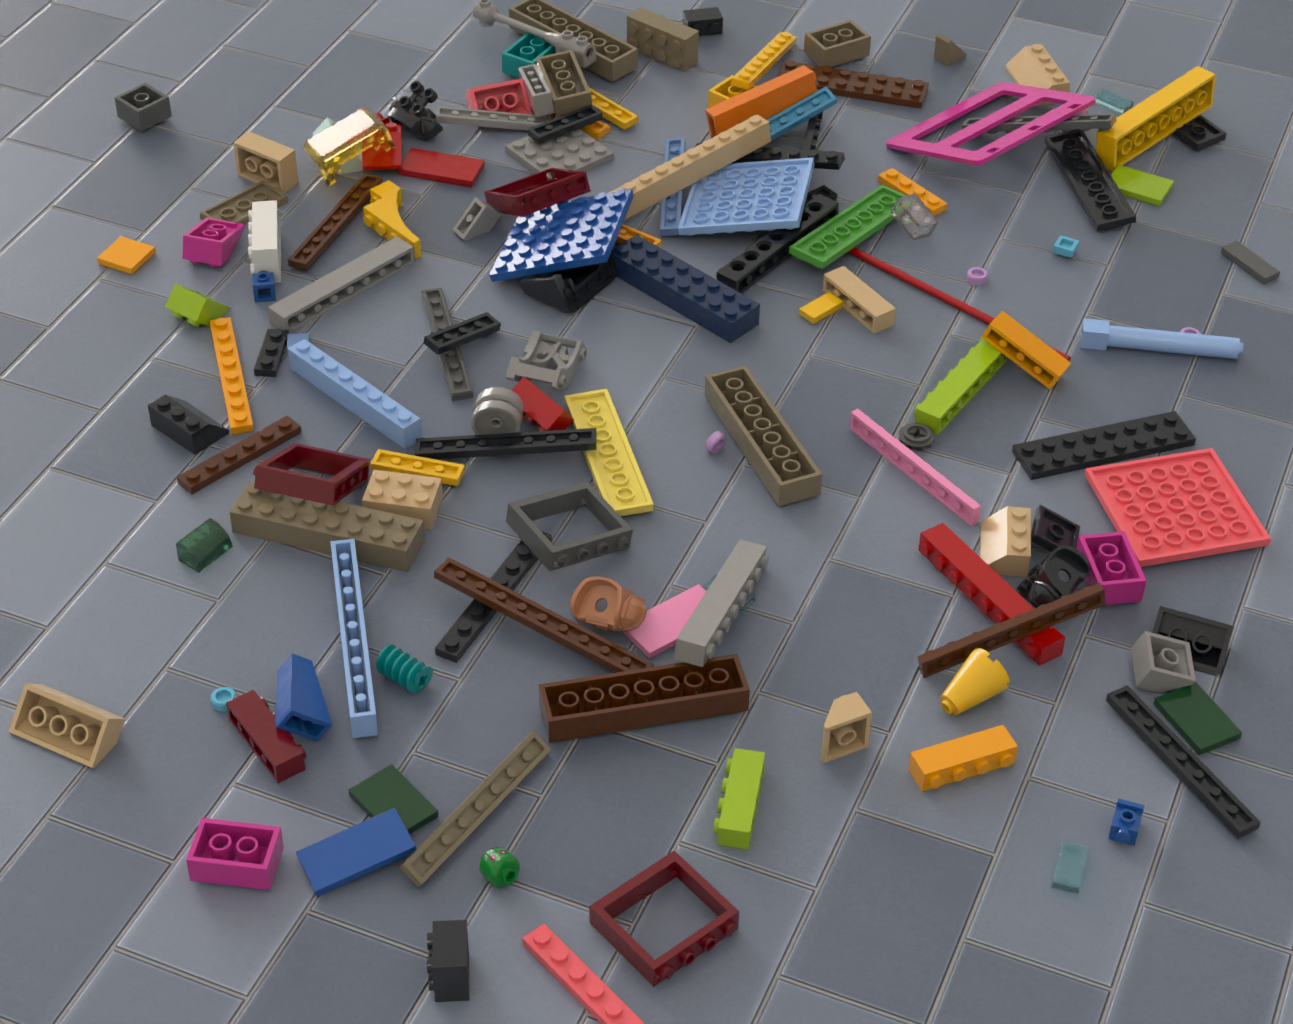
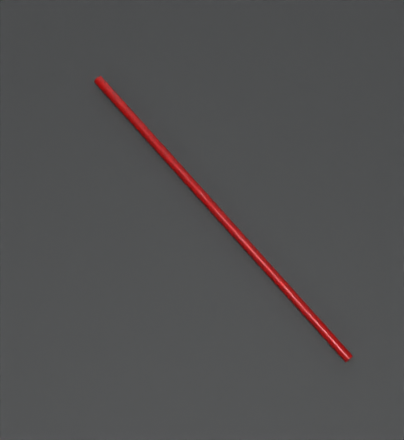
[847,247,1071,362]

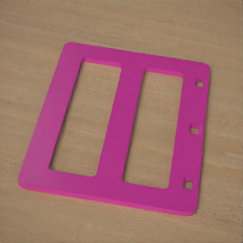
[886,82,1096,165]

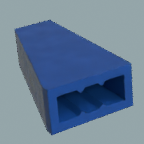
[275,653,332,741]

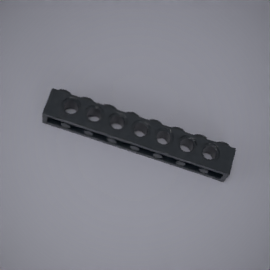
[716,194,839,294]

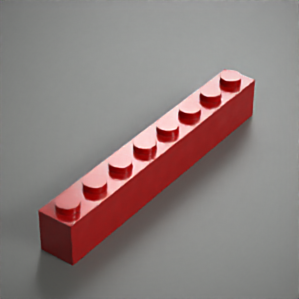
[918,523,1065,666]

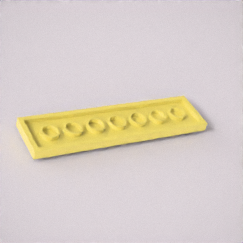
[564,389,654,516]

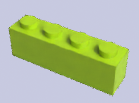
[713,748,765,850]

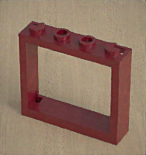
[484,168,591,217]
[253,443,370,506]
[589,851,739,987]

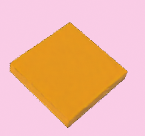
[97,236,156,275]

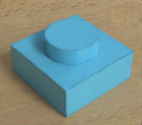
[1053,235,1080,258]

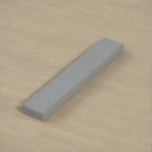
[436,106,550,131]

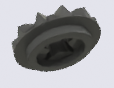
[899,423,935,450]

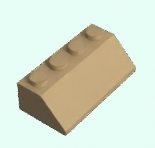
[1005,44,1070,107]
[8,683,125,768]

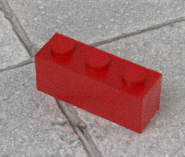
[511,377,574,431]

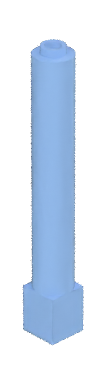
[1080,318,1243,359]

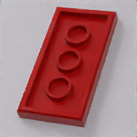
[398,148,485,187]

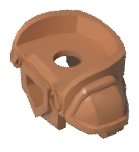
[569,576,647,633]

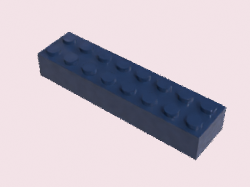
[611,234,760,343]

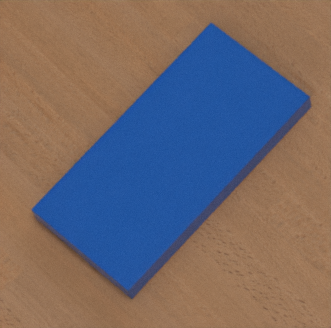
[296,808,416,897]

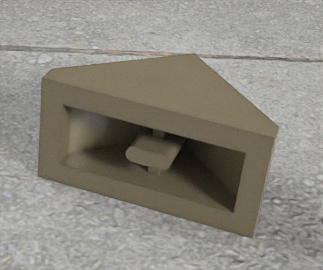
[934,33,967,66]

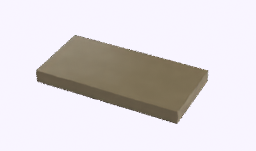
[200,180,288,225]

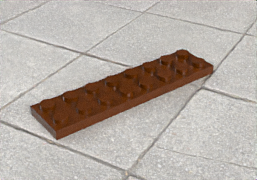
[777,61,929,109]

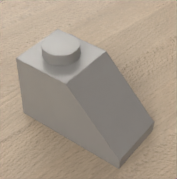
[453,197,501,241]

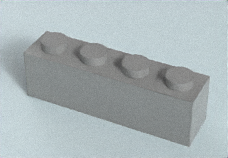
[518,64,555,118]

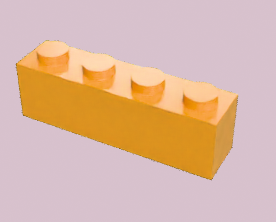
[981,311,1071,390]
[908,725,1018,792]

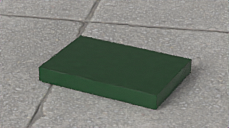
[1154,682,1242,755]
[348,764,439,834]

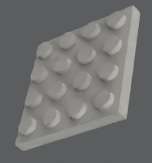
[505,128,614,179]

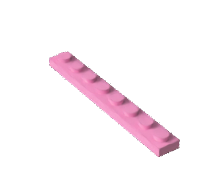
[849,409,981,527]

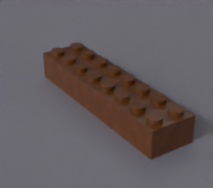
[539,654,750,743]

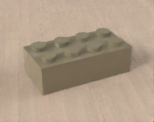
[627,7,699,72]
[536,50,592,118]

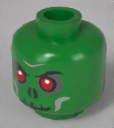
[479,847,520,888]

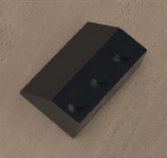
[148,394,229,455]
[1152,606,1234,674]

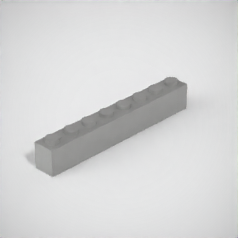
[268,236,415,333]
[674,539,769,667]

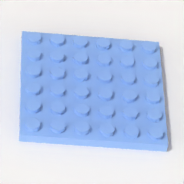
[678,157,815,236]

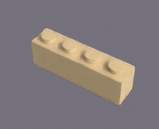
[823,266,896,334]

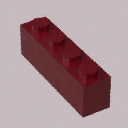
[226,690,307,783]

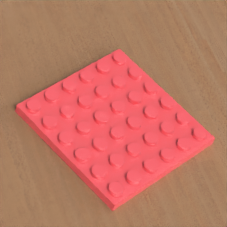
[1084,448,1271,567]

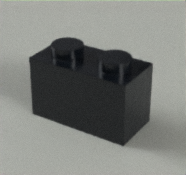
[683,7,723,36]

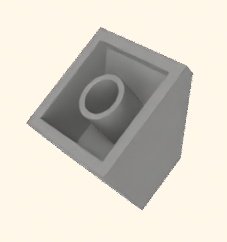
[1131,631,1196,693]

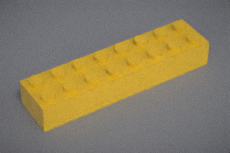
[1096,66,1216,172]

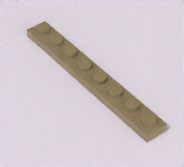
[399,730,551,887]

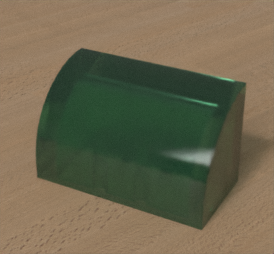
[176,518,233,573]

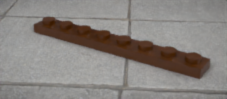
[288,173,383,271]
[918,583,1105,678]

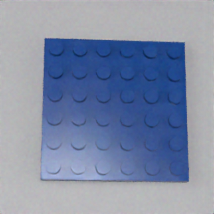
[489,189,634,282]

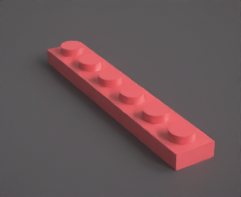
[522,924,645,1024]

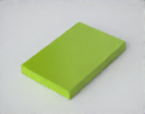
[1111,165,1174,206]

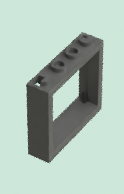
[506,481,633,571]

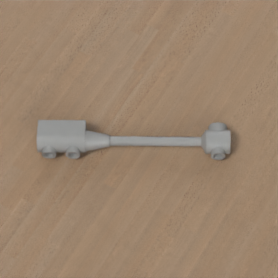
[473,0,596,68]

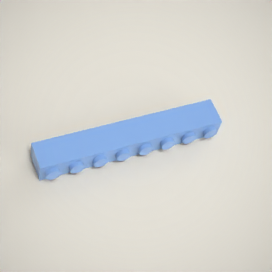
[288,339,422,449]

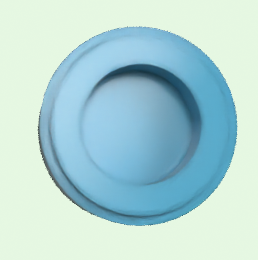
[211,687,236,712]

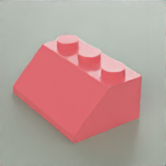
[465,78,533,115]

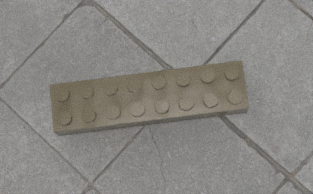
[509,0,638,82]
[705,365,822,506]
[229,482,425,572]

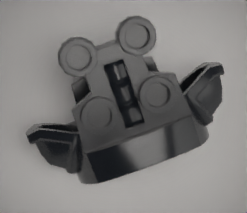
[388,81,443,141]
[1016,545,1090,608]

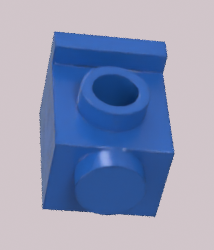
[252,271,276,303]
[1108,798,1145,846]

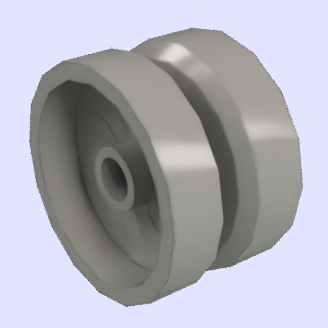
[471,387,524,435]

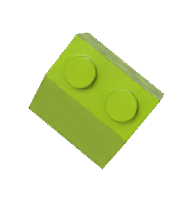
[165,284,230,327]

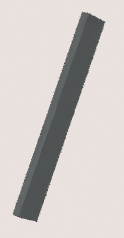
[421,288,473,401]

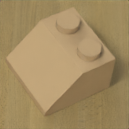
[821,692,872,763]

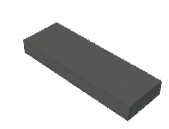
[1221,241,1280,284]

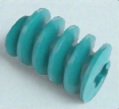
[376,644,433,693]

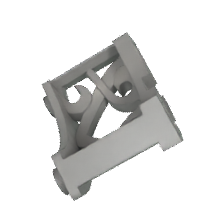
[505,330,587,391]

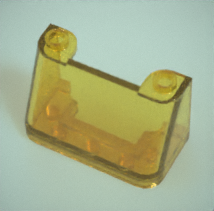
[303,108,395,186]

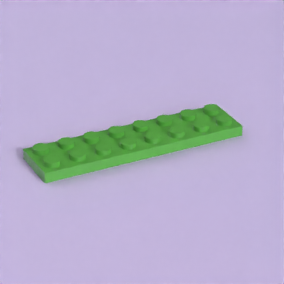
[789,185,915,269]

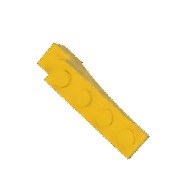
[363,180,421,259]

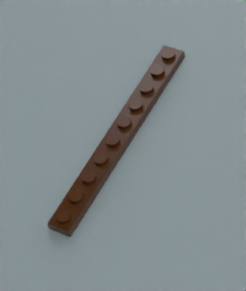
[434,557,654,673]

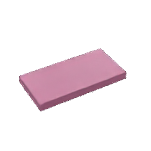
[623,584,706,659]

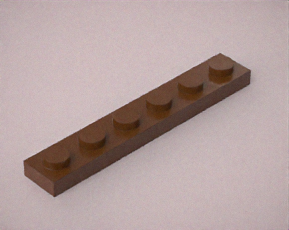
[177,416,302,495]

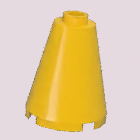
[940,648,1010,715]

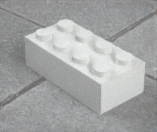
[248,200,281,283]

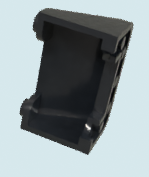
[519,253,617,313]

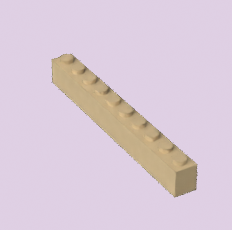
[608,115,771,220]

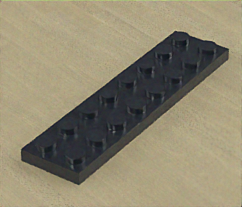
[1045,129,1136,231]
[1012,411,1196,480]

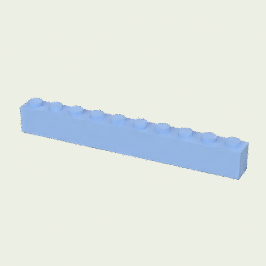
[330,539,378,738]

